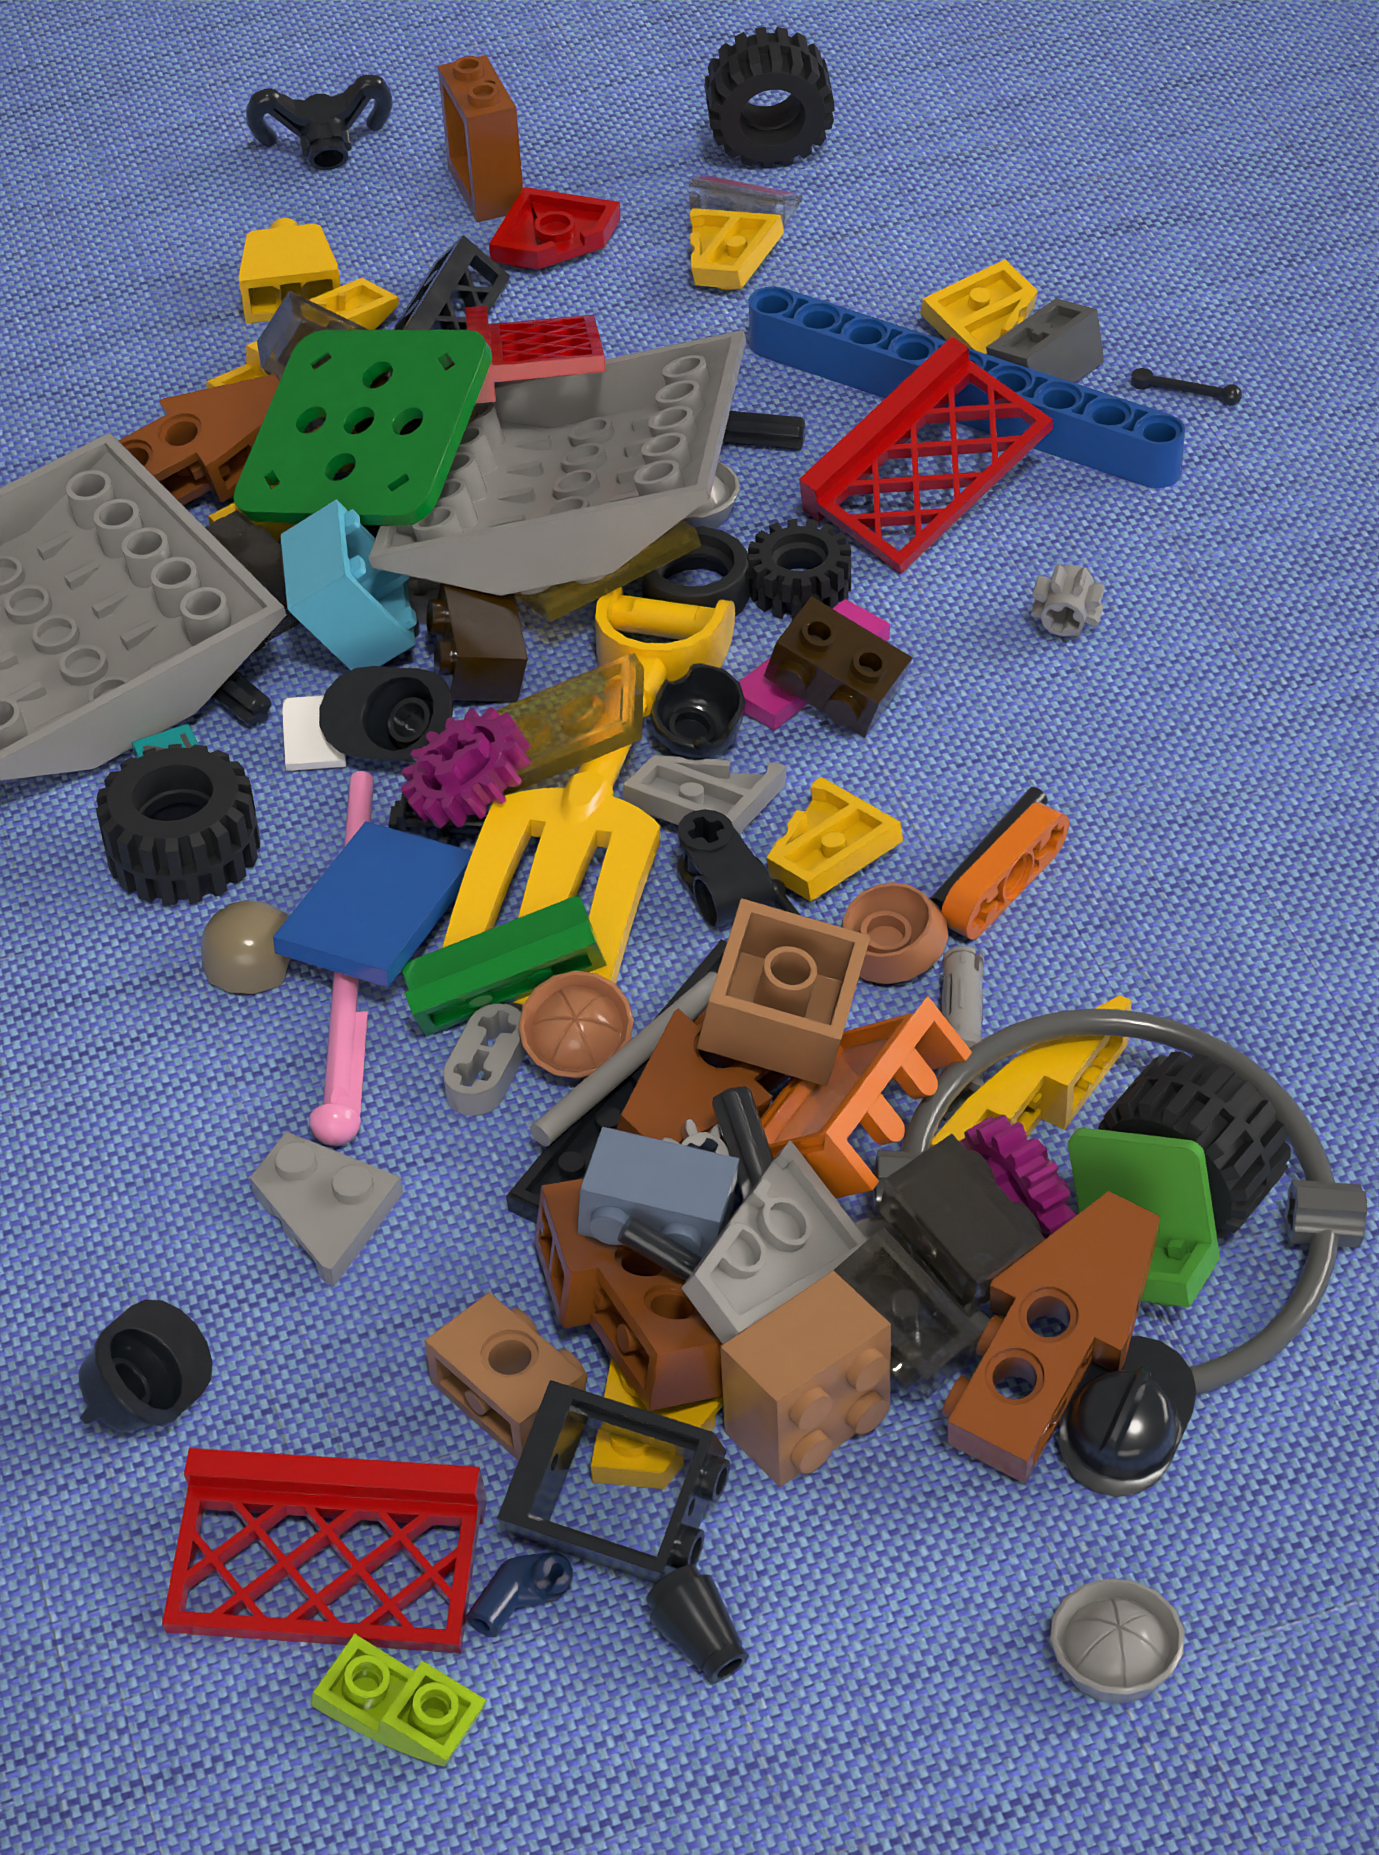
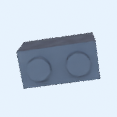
[577,1127,739,1258]

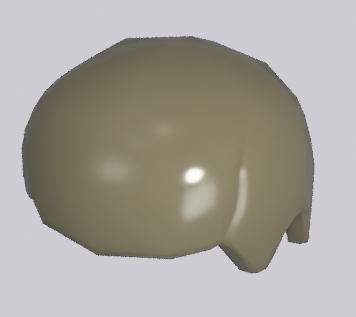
[201,900,295,994]

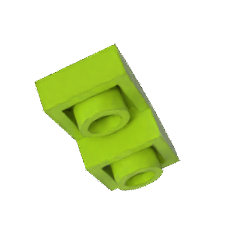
[310,1634,487,1767]

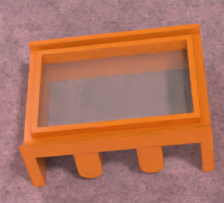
[760,995,972,1199]

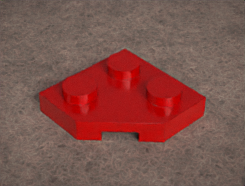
[489,187,621,269]

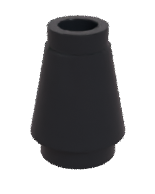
[646,1564,749,1683]

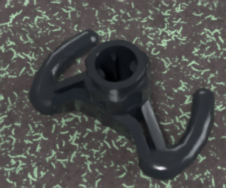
[246,74,393,170]

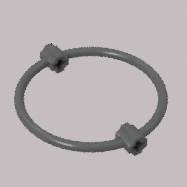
[873,1009,1367,1395]

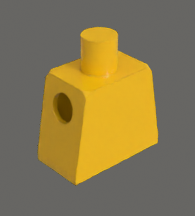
[238,218,341,324]

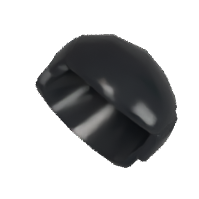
[650,663,746,758]

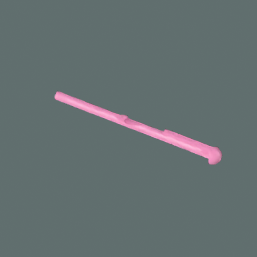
[309,771,374,1146]

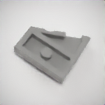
[622,755,787,834]
[250,1131,403,1286]

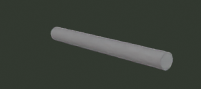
[530,972,717,1146]

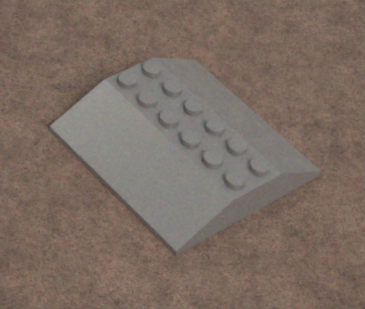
[368,330,746,596]
[0,432,286,781]

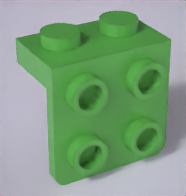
[1068,1128,1220,1308]

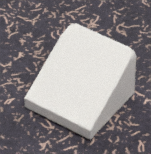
[282,695,346,771]

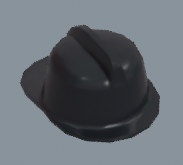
[319,666,453,763]
[78,1299,213,1434]
[1058,1335,1197,1497]

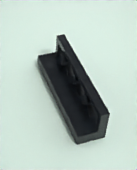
[393,235,510,330]

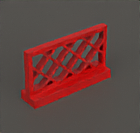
[465,306,606,404]
[799,336,1053,574]
[162,1448,487,1653]

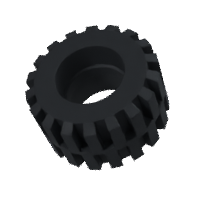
[704,27,835,168]
[96,744,260,905]
[1098,1051,1291,1239]

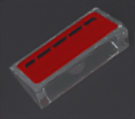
[689,176,802,229]

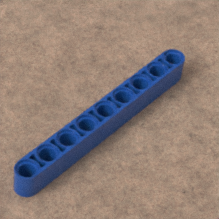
[748,286,1185,488]

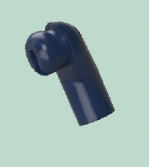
[466,1552,573,1637]

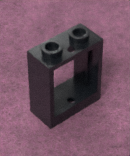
[497,1380,730,1584]

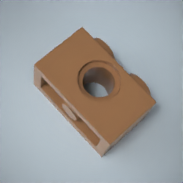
[424,1292,587,1461]

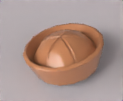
[841,882,948,984]
[518,970,634,1079]

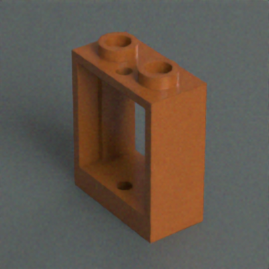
[438,55,523,223]

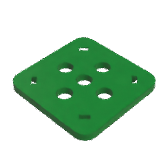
[233,330,492,526]

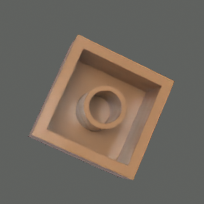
[697,898,870,1086]
[720,1270,891,1487]

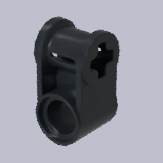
[677,809,775,930]

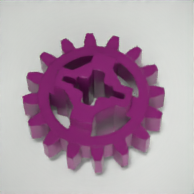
[401,707,531,828]
[958,1115,1076,1256]

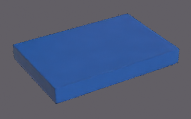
[273,821,473,987]

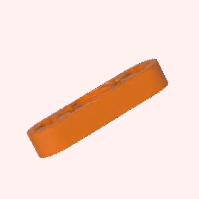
[941,802,1069,940]

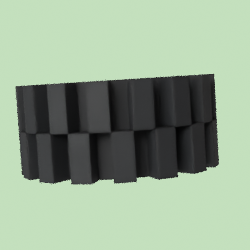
[747,519,851,621]

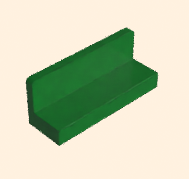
[402,896,607,1036]

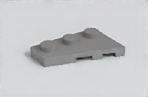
[681,1140,875,1344]

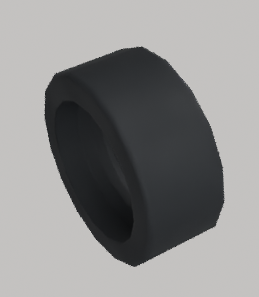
[641,526,750,617]

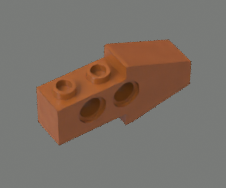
[118,374,306,505]
[617,1008,790,1150]
[534,1178,723,1411]
[942,1191,1160,1484]

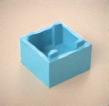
[281,499,417,670]

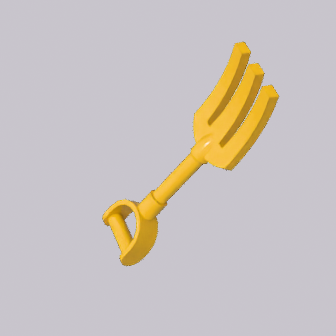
[442,583,735,1010]

